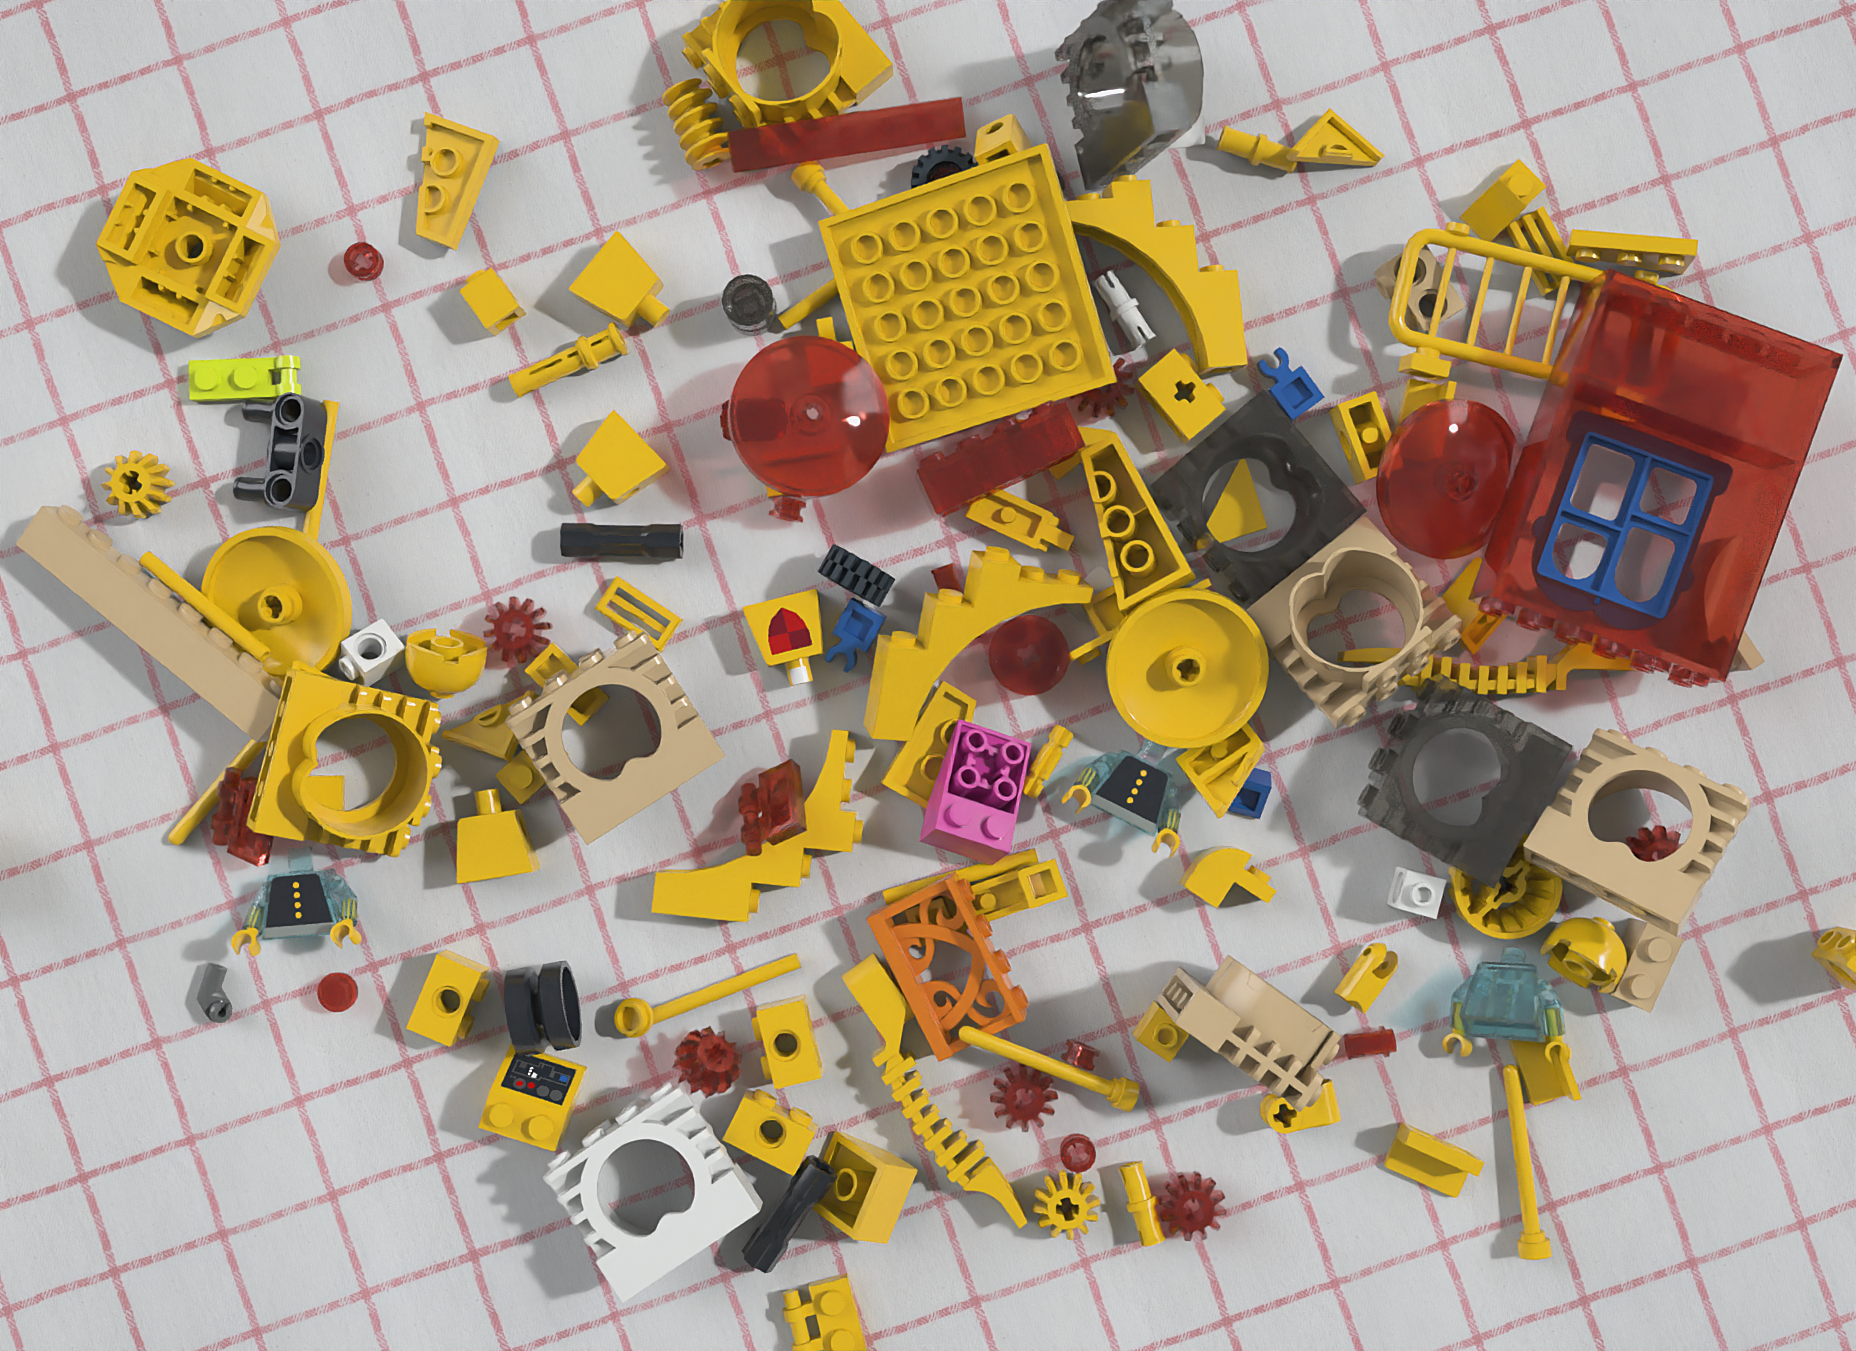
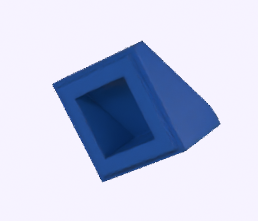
[1227,768,1272,819]

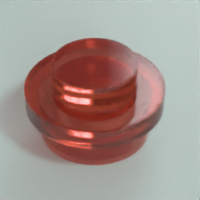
[317,972,358,1012]

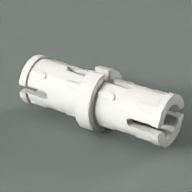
[1092,270,1156,350]

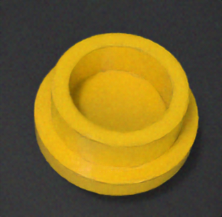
[614,997,653,1038]

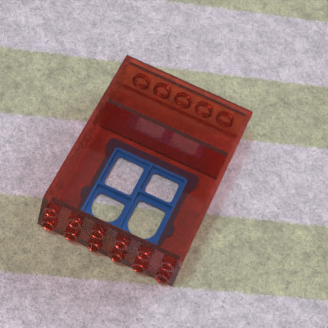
[1468,268,1843,688]

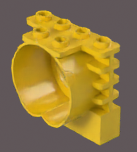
[681,0,893,164]
[246,667,442,858]

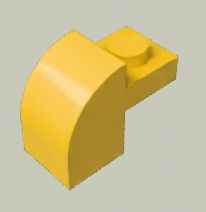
[1179,846,1277,908]

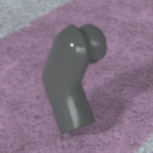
[197,963,232,1023]

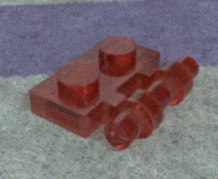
[738,759,807,857]
[210,767,274,867]

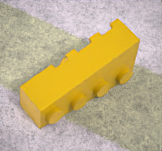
[1080,432,1197,617]

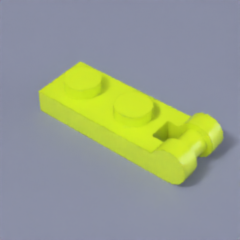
[188,355,302,402]

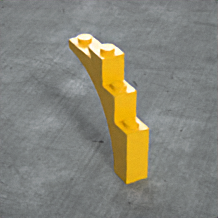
[1065,175,1248,375]
[863,546,1094,741]
[651,729,864,923]

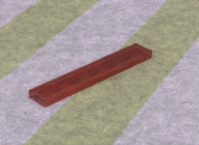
[726,96,966,173]

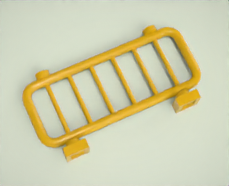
[1388,222,1684,426]

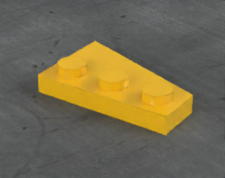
[416,112,500,251]
[1565,229,1698,275]
[880,680,977,809]

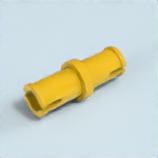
[1216,125,1298,174]
[1118,1161,1166,1247]

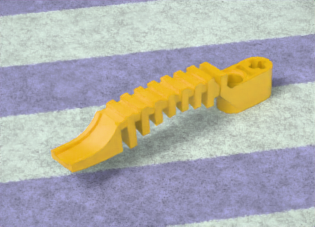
[1337,629,1647,695]
[841,953,1027,1229]

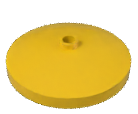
[201,526,352,680]
[1106,588,1269,749]

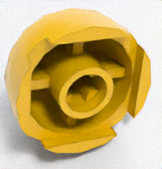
[405,628,487,699]
[1540,917,1627,993]

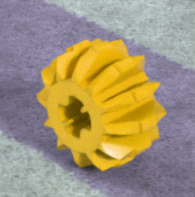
[101,450,176,519]
[1032,1169,1101,1240]

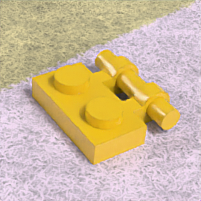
[782,1273,868,1351]

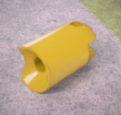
[1334,942,1399,1014]

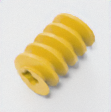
[662,78,735,171]

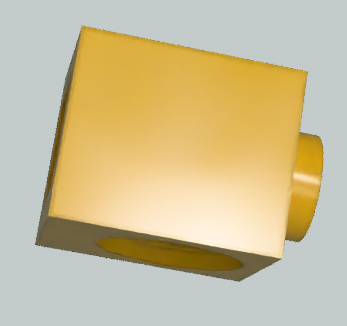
[459,268,527,336]
[1132,1000,1190,1063]

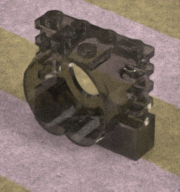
[1054,0,1204,191]
[1150,389,1367,605]
[1357,674,1573,889]

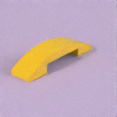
[905,858,1069,948]

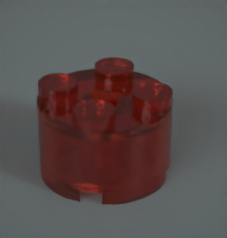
[988,615,1070,696]

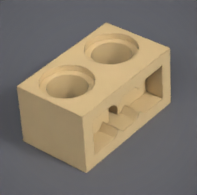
[1374,245,1466,334]

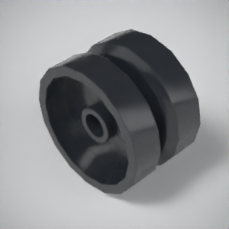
[504,960,582,1058]

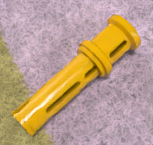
[508,321,629,398]

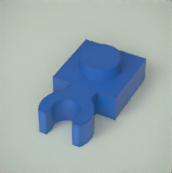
[1257,347,1325,422]
[825,597,887,673]

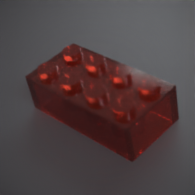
[915,400,1086,521]

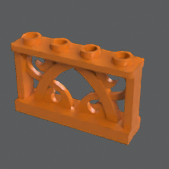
[866,871,1030,1062]

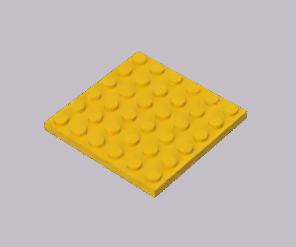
[818,143,1117,453]

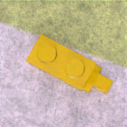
[964,480,1075,552]

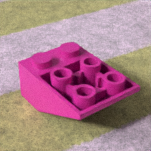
[919,719,1032,865]

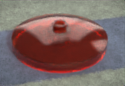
[728,335,890,498]
[1376,398,1522,560]

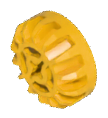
[1447,829,1563,939]

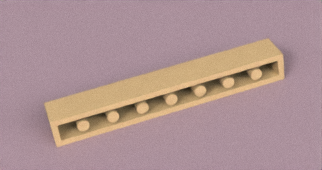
[16,505,284,743]

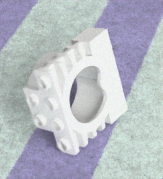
[543,1082,763,1303]

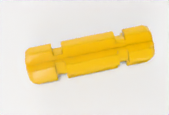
[1022,725,1073,799]

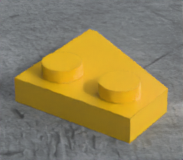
[1175,722,1266,819]

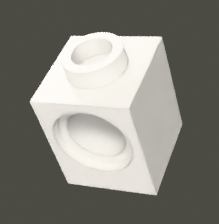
[339,618,406,687]
[1387,866,1447,919]

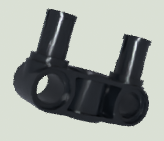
[233,392,327,513]

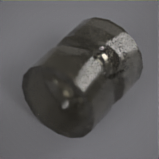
[721,274,778,336]

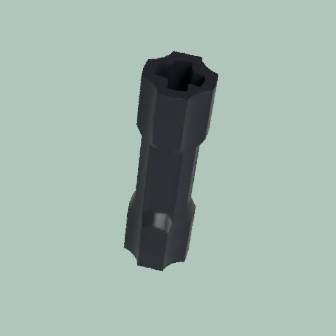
[560,523,684,559]
[742,1155,837,1273]

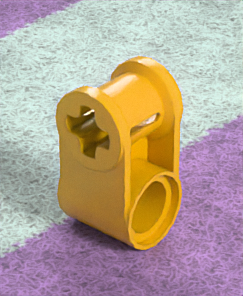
[1259,1078,1342,1134]

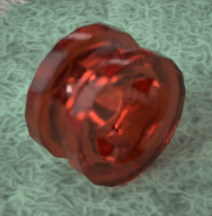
[344,242,384,281]
[768,496,807,523]
[1060,1039,1100,1071]
[1059,1133,1096,1173]

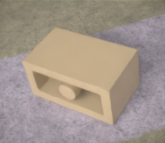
[1598,918,1684,1013]

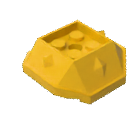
[96,158,281,339]

